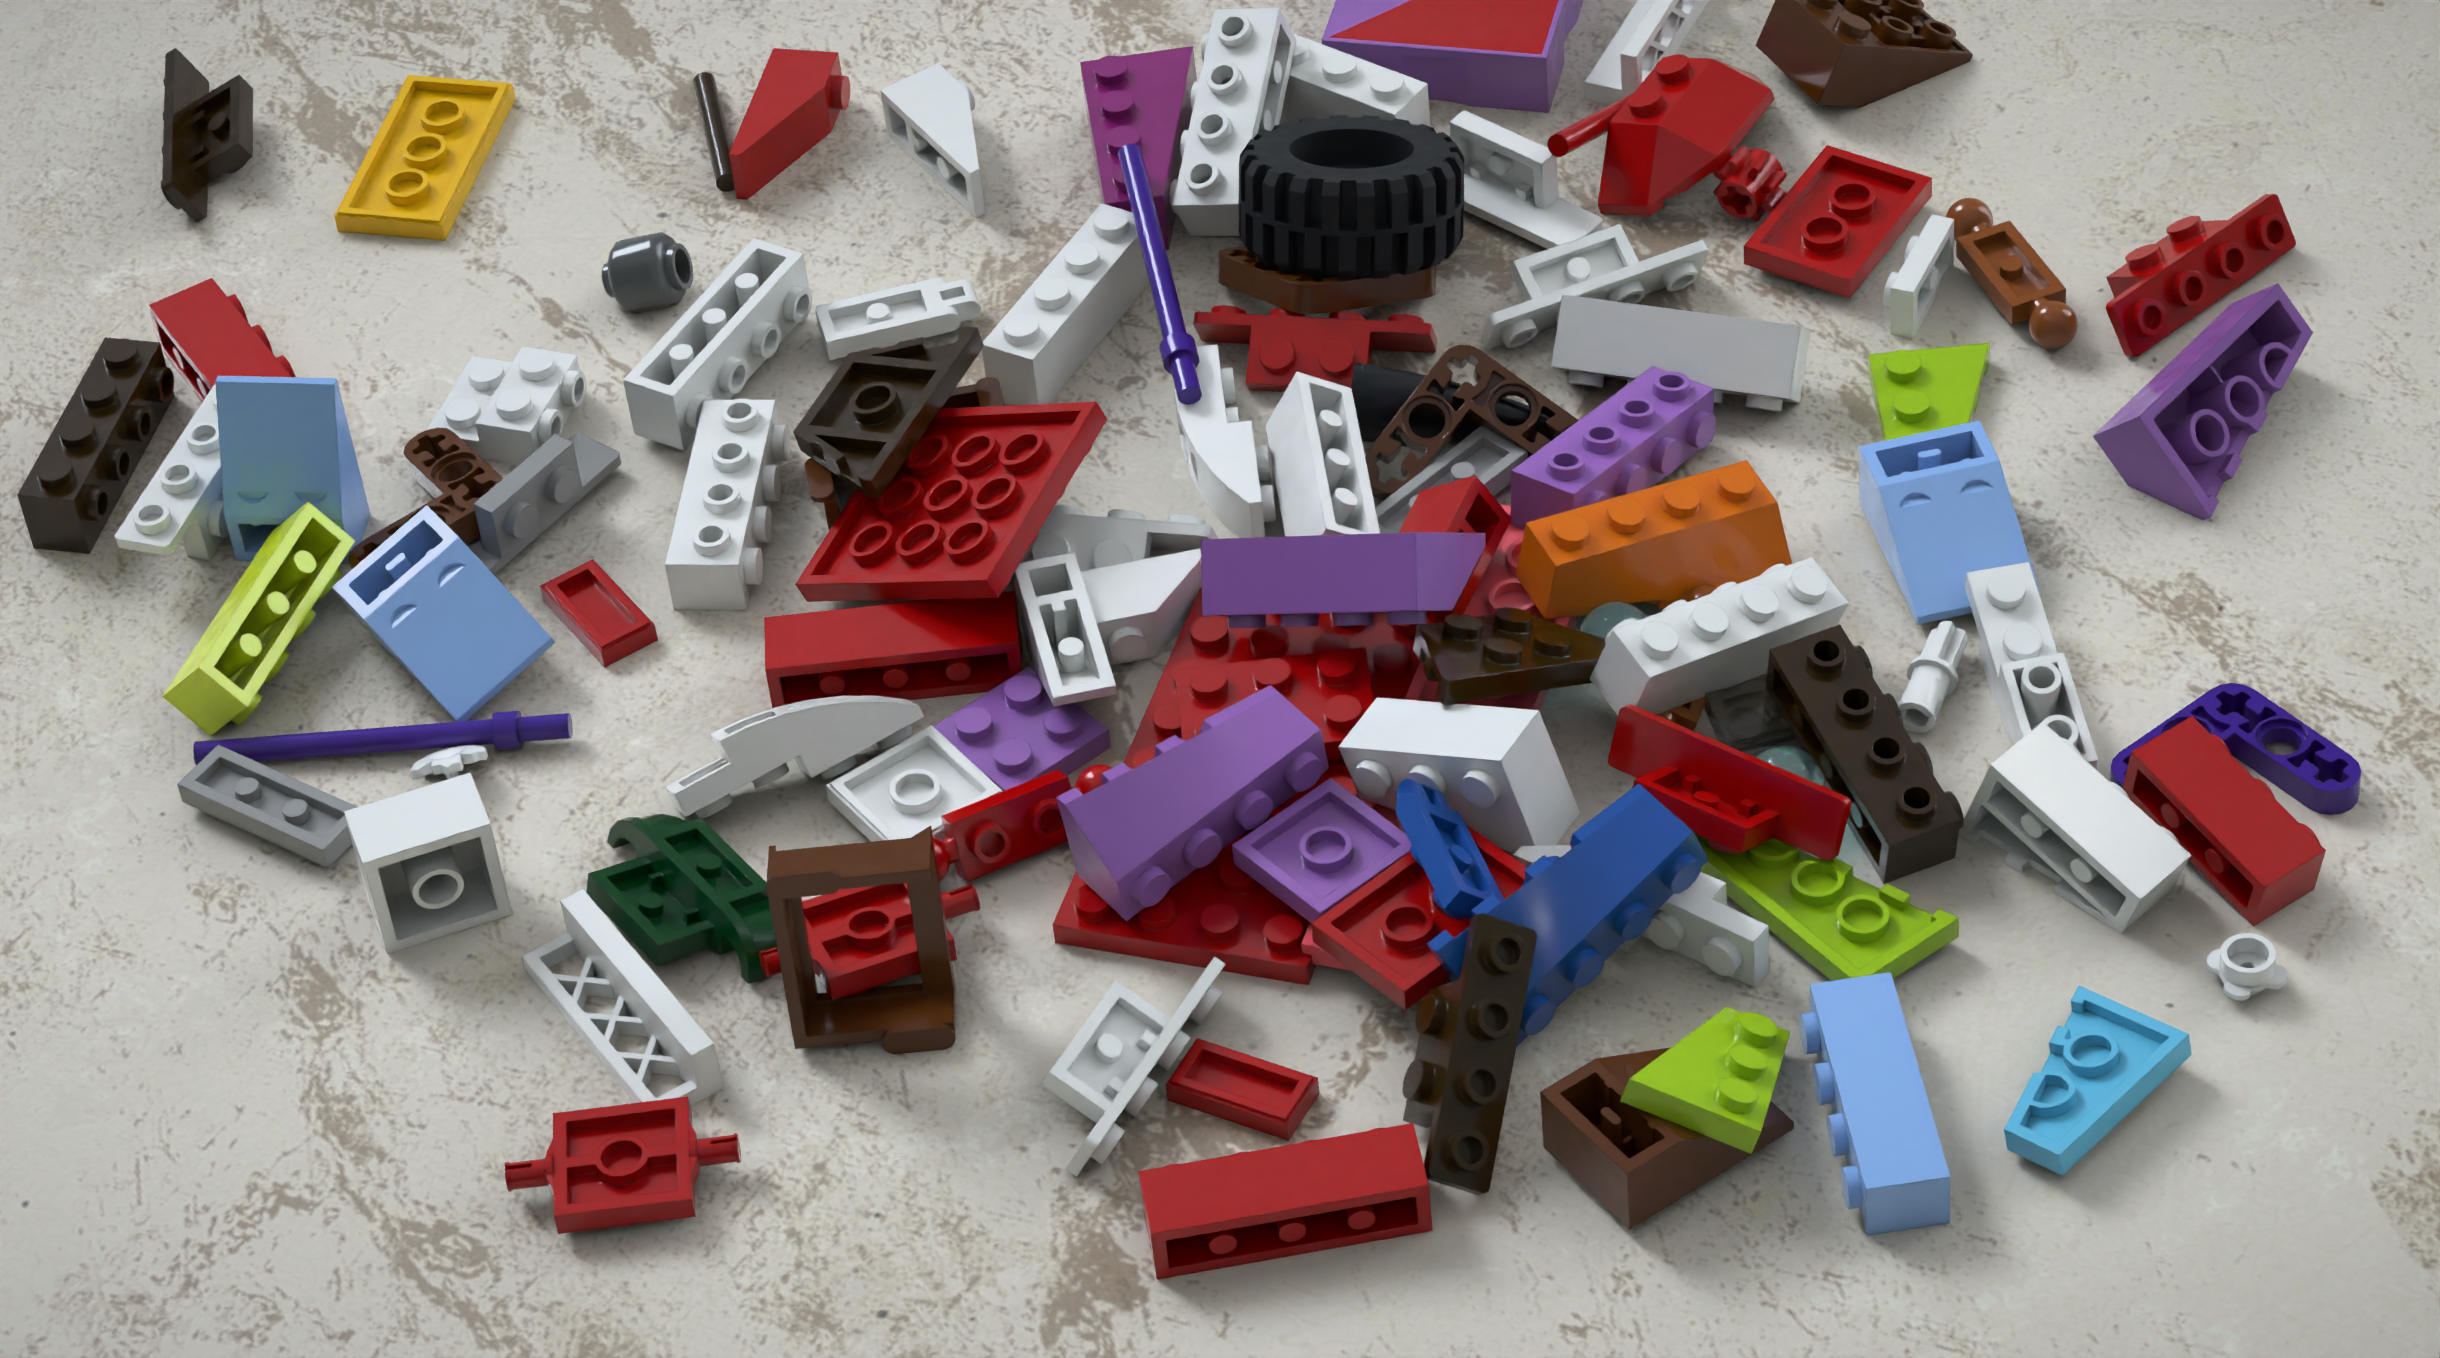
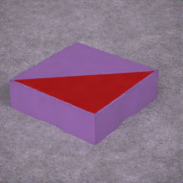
[1322,0,1584,113]

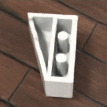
[1338,697,1580,853]
[1959,721,2191,934]

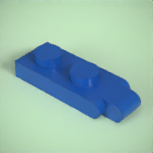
[1395,779,1505,920]

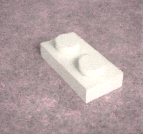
[1883,214,1954,339]

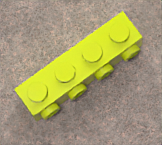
[162,502,355,736]

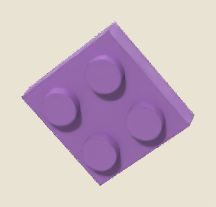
[933,666,1111,791]
[1232,778,1412,923]

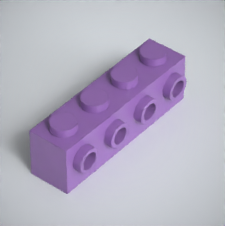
[1510,366,1717,529]

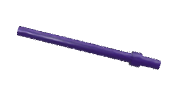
[1118,144,1202,405]
[193,711,573,765]

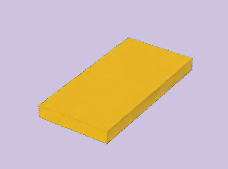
[334,75,516,241]

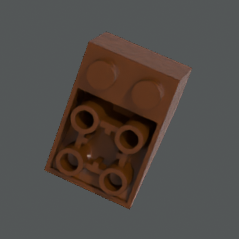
[1755,0,1973,107]
[1540,1047,1794,1230]

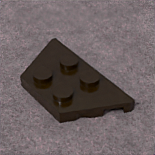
[793,327,984,499]
[1413,607,1606,705]

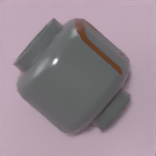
[602,232,693,314]

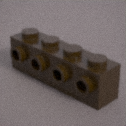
[17,337,175,554]
[1765,624,1964,884]

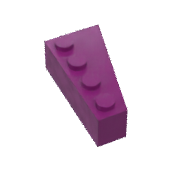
[1080,46,1197,250]

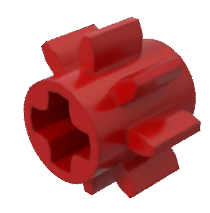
[1713,145,1787,222]

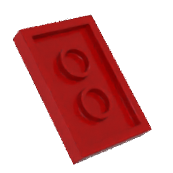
[1744,145,1932,298]
[1174,647,1374,761]
[1311,825,1527,1010]

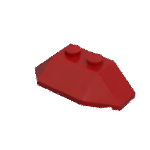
[1598,54,1775,216]

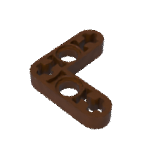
[1219,247,1436,314]
[1365,345,1579,500]
[348,428,503,569]

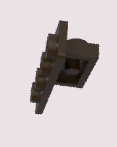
[161,48,253,223]
[1402,913,1537,1195]

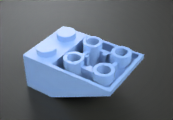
[215,375,371,564]
[1859,420,2039,625]
[333,505,555,722]

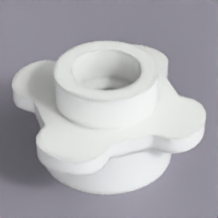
[2206,933,2288,1001]

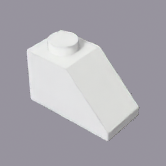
[1081,548,1202,666]

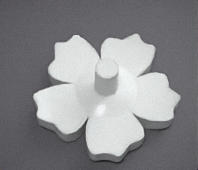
[410,745,488,780]

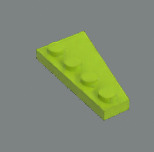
[1695,833,1959,981]

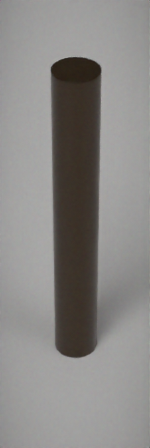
[693,72,735,192]

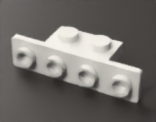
[1449,110,1603,249]
[1481,224,1709,349]
[115,383,229,560]
[1021,505,1219,571]
[1041,956,1225,1177]

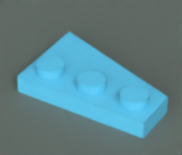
[2004,986,2192,1176]

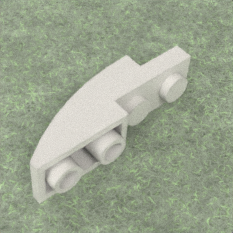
[1174,344,1276,538]
[1965,562,2098,768]
[665,696,925,818]
[1514,845,1769,988]

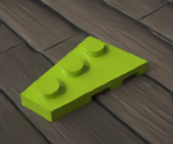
[1868,343,1990,441]
[1620,1006,1790,1154]

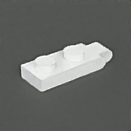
[814,278,981,360]

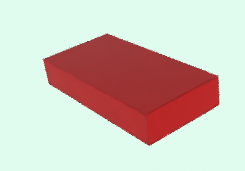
[540,559,658,668]
[1165,1038,1320,1141]

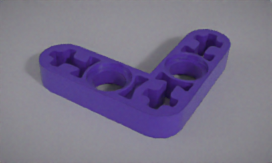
[2110,683,2361,815]

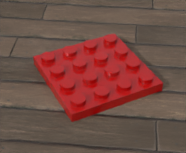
[795,401,1107,602]

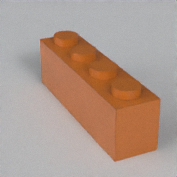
[1515,460,1792,619]

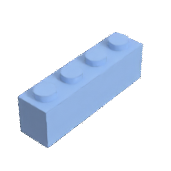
[1799,972,1950,1236]

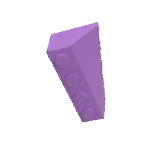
[2093,283,2313,520]
[1201,532,1486,628]
[1056,685,1329,921]

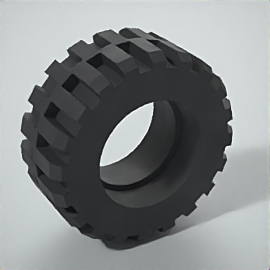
[1239,115,1465,280]

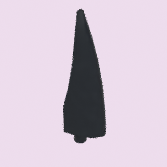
[1351,363,1554,447]

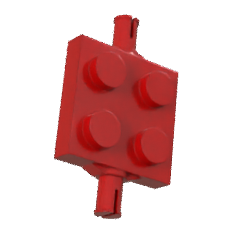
[759,883,980,1000]
[505,1096,741,1234]

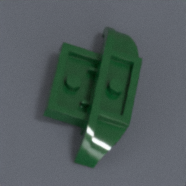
[586,814,777,984]

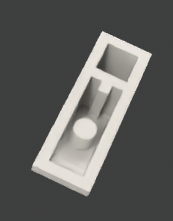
[880,63,986,218]
[1014,552,1117,707]

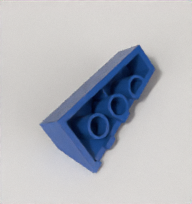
[1427,784,1709,1047]

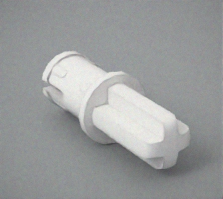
[1898,621,1968,733]

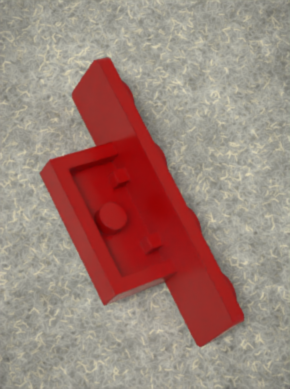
[2106,194,2296,357]
[1193,305,1437,392]
[1608,704,1851,861]

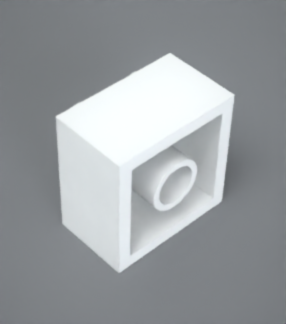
[344,772,513,954]

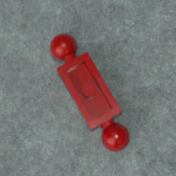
[933,764,1113,882]

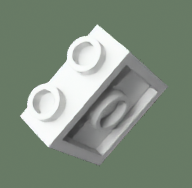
[427,347,586,465]

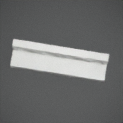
[1585,0,1709,105]
[522,889,724,1106]

